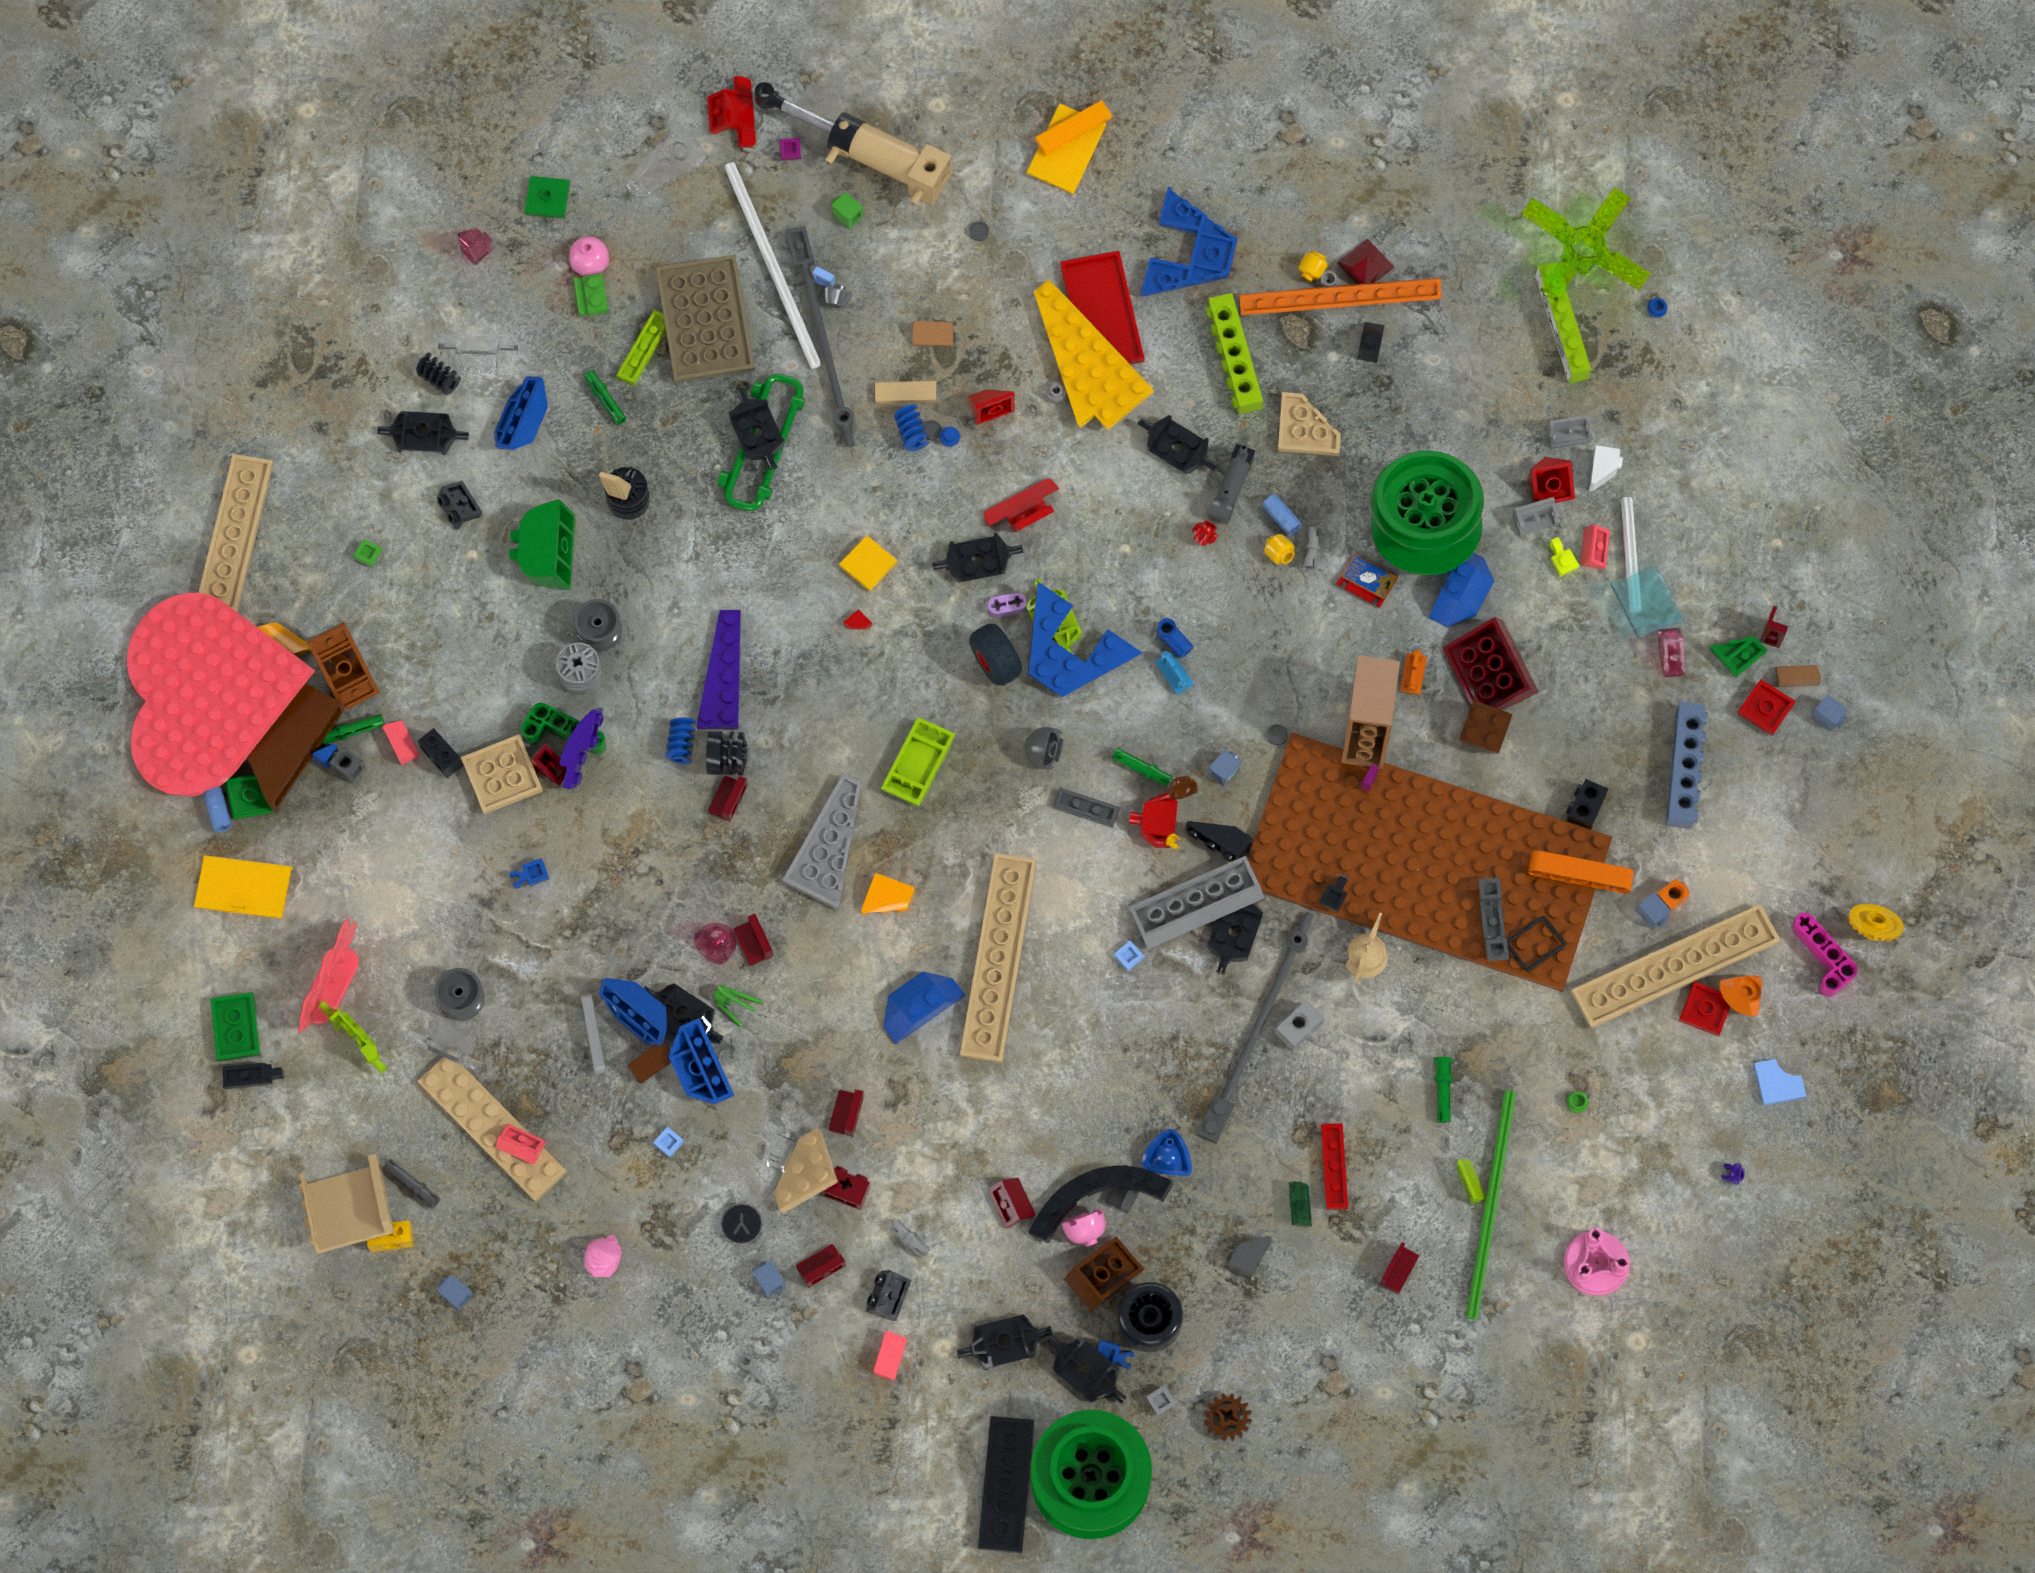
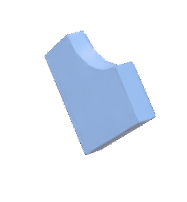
[1753,1059,1806,1106]

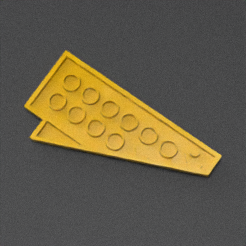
[1033,279,1154,431]

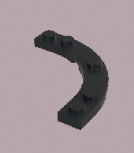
[1028,1165,1174,1244]

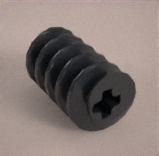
[416,352,461,395]

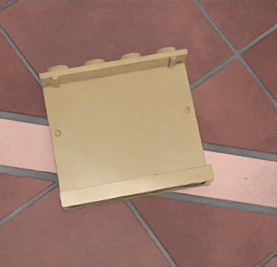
[298,1154,394,1254]

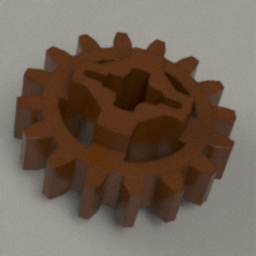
[1204,1393,1252,1442]

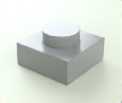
[1146,1385,1176,1417]

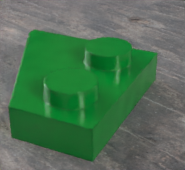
[1709,636,1768,678]

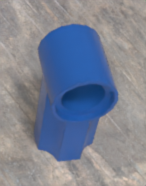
[1156,618,1194,659]

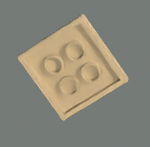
[461,734,543,815]

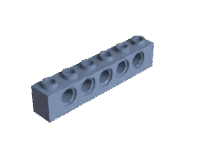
[1666,701,1708,829]

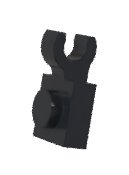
[1319,874,1348,913]

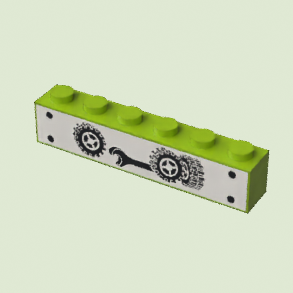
[1535,262,1591,384]

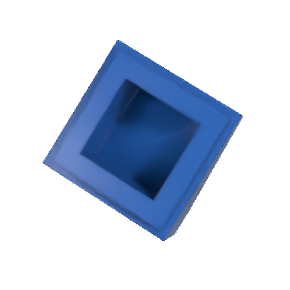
[312,744,339,768]

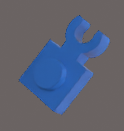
[509,858,549,889]
[1097,1339,1135,1368]

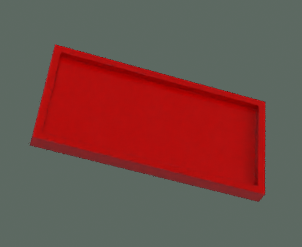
[1060,251,1145,365]

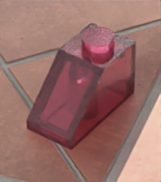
[457,228,493,265]
[1658,627,1685,678]

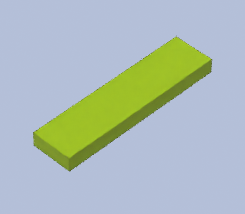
[616,309,666,386]

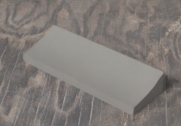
[1129,856,1264,949]

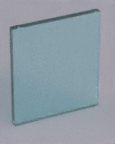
[1610,566,1684,639]

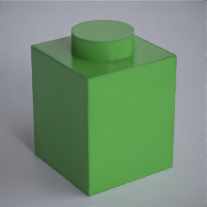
[832,192,863,229]

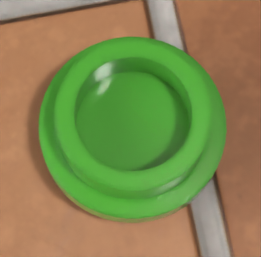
[1567,1091,1589,1113]

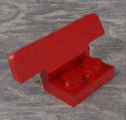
[707,75,756,148]
[984,478,1059,532]

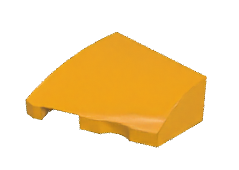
[258,622,311,657]
[861,873,915,915]

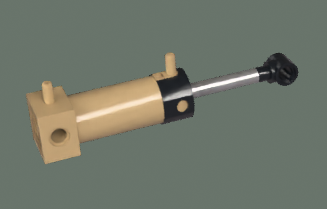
[754,82,952,206]

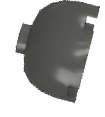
[1025,727,1063,770]

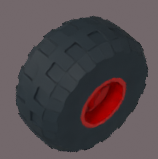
[969,624,1023,686]

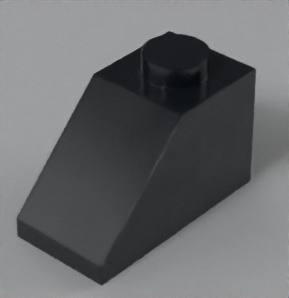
[1357,322,1385,363]

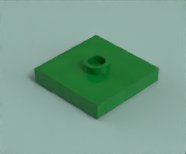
[524,176,570,219]
[224,774,275,820]

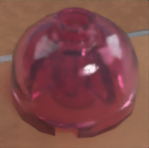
[694,922,737,965]

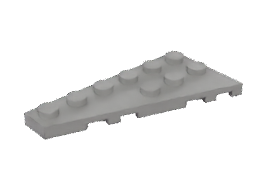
[783,774,862,911]

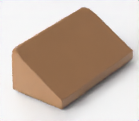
[912,321,954,347]
[1776,665,1821,687]

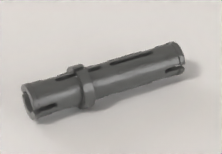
[382,1159,440,1209]

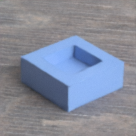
[813,267,835,287]
[1114,941,1144,971]
[653,1127,684,1158]

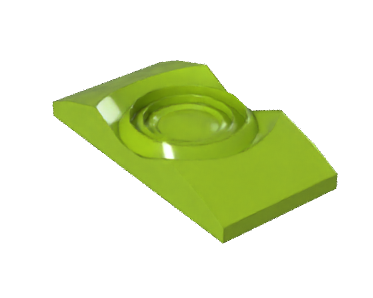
[881,717,956,807]

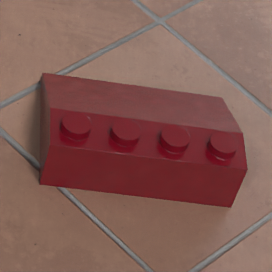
[1442,617,1539,710]

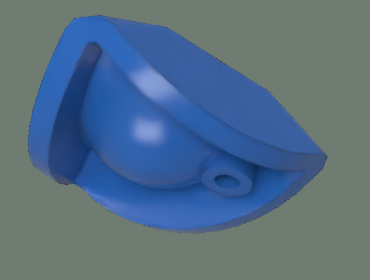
[1140,1129,1192,1176]

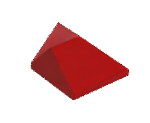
[968,389,1015,425]
[1527,457,1575,503]

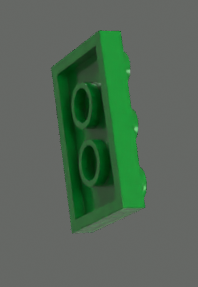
[210,992,261,1062]

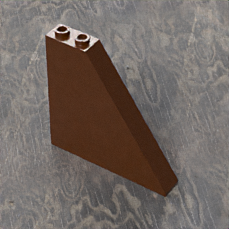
[248,683,345,812]

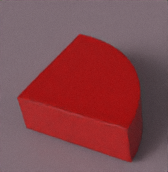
[843,609,873,630]

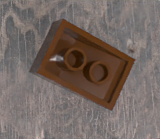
[1063,1236,1144,1312]

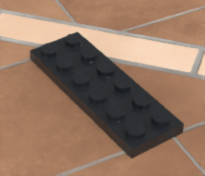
[978,1416,1034,1554]

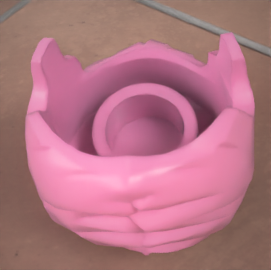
[584,1235,622,1277]

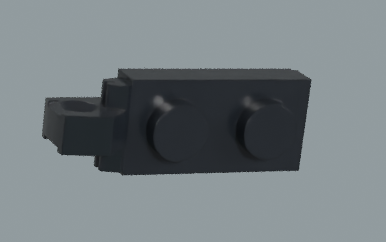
[222,1062,284,1089]

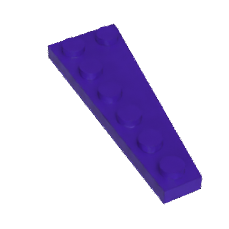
[697,610,741,730]

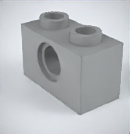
[1275,1000,1325,1051]

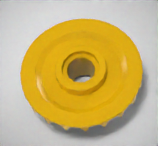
[1848,904,1904,942]

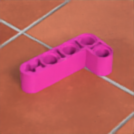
[1792,912,1858,997]

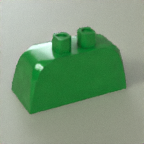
[509,499,575,590]

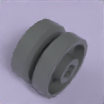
[574,599,622,652]
[434,968,485,1021]

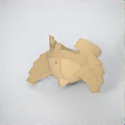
[1345,913,1388,984]

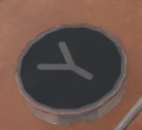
[720,1203,764,1247]

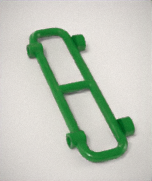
[717,373,805,511]

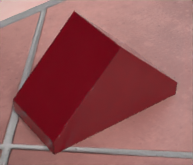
[531,743,567,786]

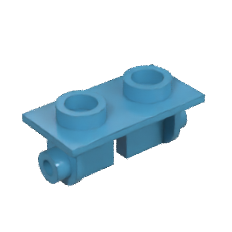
[1154,651,1194,695]

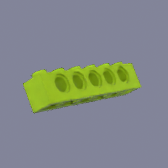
[1205,293,1263,415]

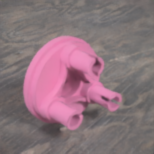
[1564,1227,1630,1296]

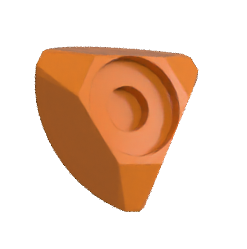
[1719,975,1763,1016]

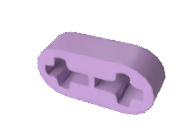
[988,593,1027,617]

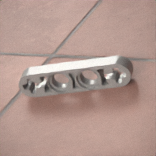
[581,993,606,1075]

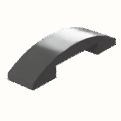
[1478,878,1509,961]

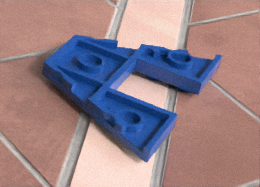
[1141,187,1238,297]
[1027,582,1142,698]

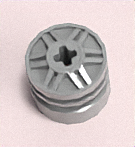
[556,642,602,696]

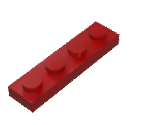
[1321,1123,1348,1210]

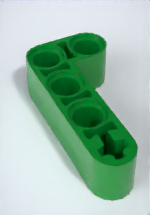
[521,702,607,755]

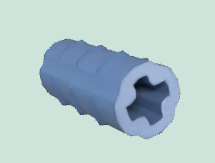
[1262,494,1302,536]
[203,787,232,832]

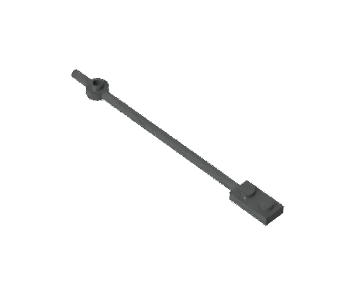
[786,226,855,447]
[1197,912,1314,1144]

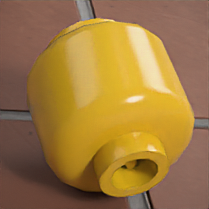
[1298,250,1328,282]
[1264,534,1295,565]

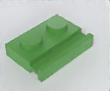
[574,273,609,317]

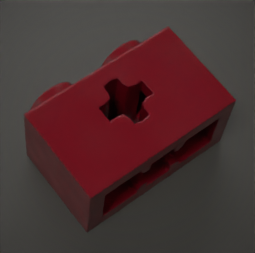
[820,1166,871,1210]

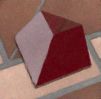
[1337,238,1394,284]

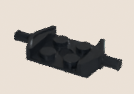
[729,388,785,471]
[377,411,469,455]
[1137,415,1218,474]
[932,532,1024,583]
[1207,904,1263,975]
[644,983,724,1044]
[956,1314,1053,1371]
[1046,1335,1127,1404]

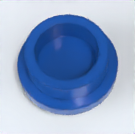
[1647,298,1668,318]
[940,427,960,447]

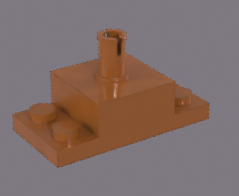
[306,622,380,710]

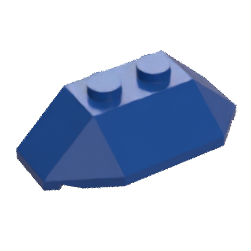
[494,376,548,450]
[1429,553,1494,627]
[883,971,965,1044]
[598,978,667,1046]
[669,1018,735,1105]

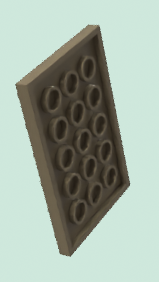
[656,254,755,383]

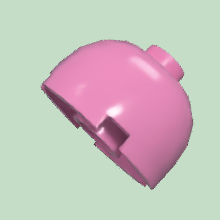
[569,236,610,277]
[1061,1208,1106,1247]

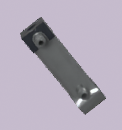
[1208,444,1255,524]

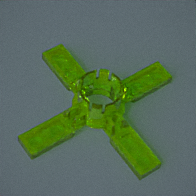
[1521,187,1651,302]

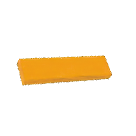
[1035,100,1113,156]

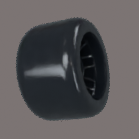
[1117,1282,1183,1352]

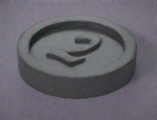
[969,221,989,241]
[922,420,942,440]
[1267,724,1288,745]

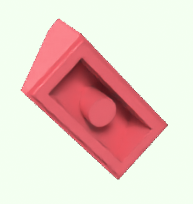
[1580,524,1610,569]
[382,720,420,765]
[496,1124,546,1165]
[873,1331,907,1381]

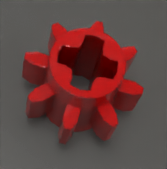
[1192,520,1219,546]

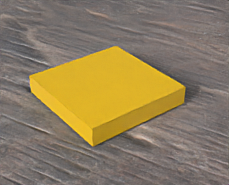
[839,535,898,591]

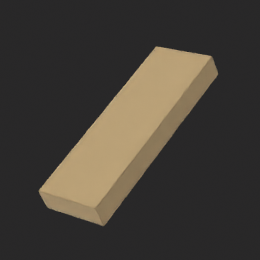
[875,381,937,404]

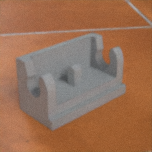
[1547,415,1593,449]
[1512,497,1560,536]

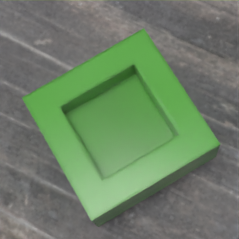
[354,539,383,568]

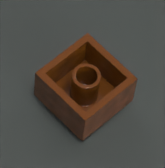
[1459,700,1513,754]

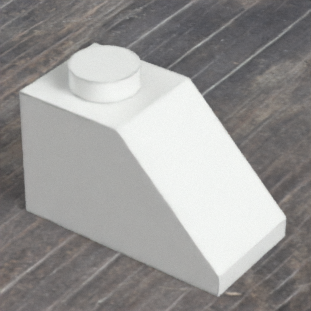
[1588,445,1623,491]

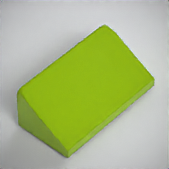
[1455,1159,1486,1205]

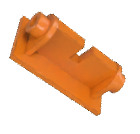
[1400,650,1427,695]

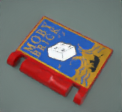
[1336,554,1398,608]

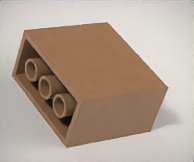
[1341,655,1400,769]

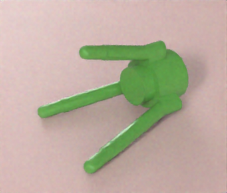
[713,984,763,1027]

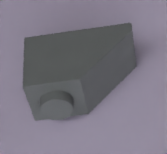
[1226,1236,1272,1280]

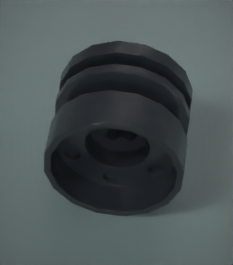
[604,467,650,520]
[706,731,748,776]

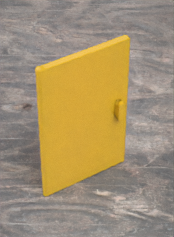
[1026,103,1107,194]
[194,855,293,919]

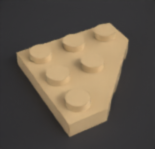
[1278,392,1341,456]
[774,1128,838,1213]

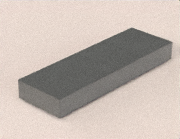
[1053,788,1120,828]

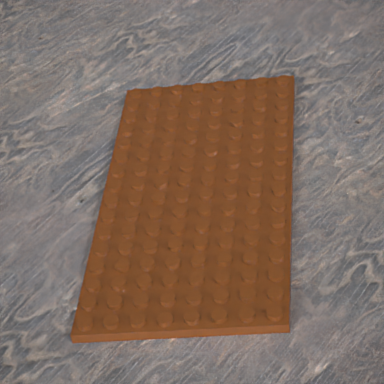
[1247,732,1612,992]

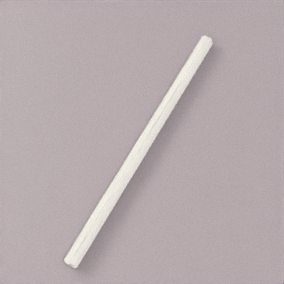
[725,162,821,369]

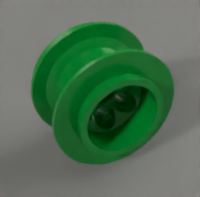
[1371,450,1484,575]
[1031,1410,1152,1540]

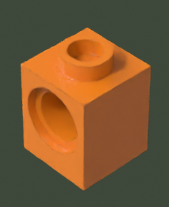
[1657,878,1690,912]

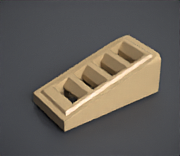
[599,472,631,500]

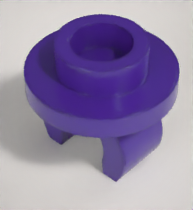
[1721,1163,1745,1185]

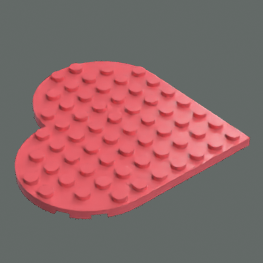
[127,593,315,797]

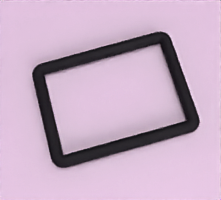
[1507,916,1566,972]

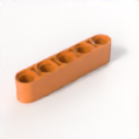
[1528,851,1634,894]

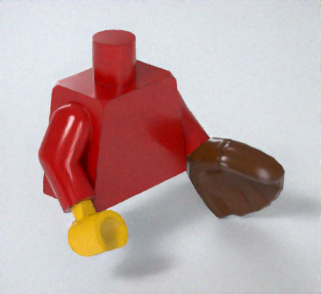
[1129,776,1198,850]

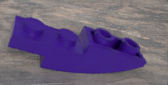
[559,708,604,789]

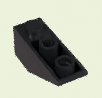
[1186,821,1253,862]

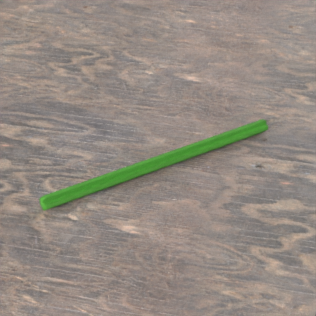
[1466,1090,1516,1320]

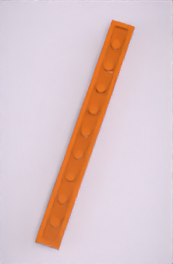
[1239,277,1442,315]

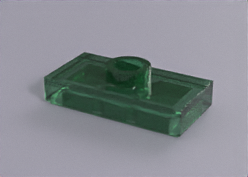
[1289,1181,1312,1228]

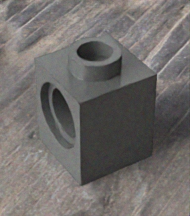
[330,747,365,783]

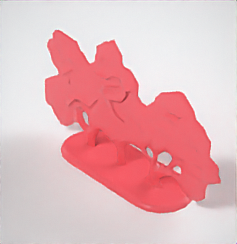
[298,917,359,1033]

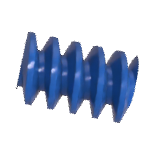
[894,404,929,451]
[665,717,696,764]

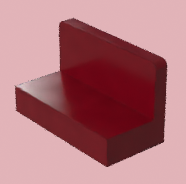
[1759,606,1789,648]
[708,775,748,822]
[734,913,773,966]
[829,1089,864,1137]
[988,1177,1036,1228]
[1380,1242,1420,1295]
[796,1244,846,1288]

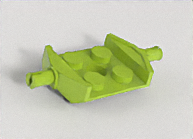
[1026,579,1082,653]
[318,1001,388,1074]

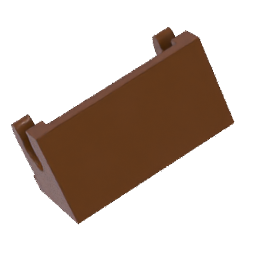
[627,1041,671,1084]

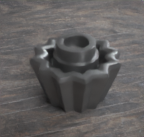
[825,284,853,308]

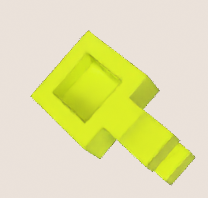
[1549,537,1579,577]

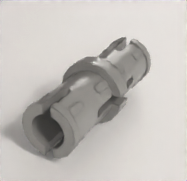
[1303,526,1321,570]
[889,1220,930,1259]

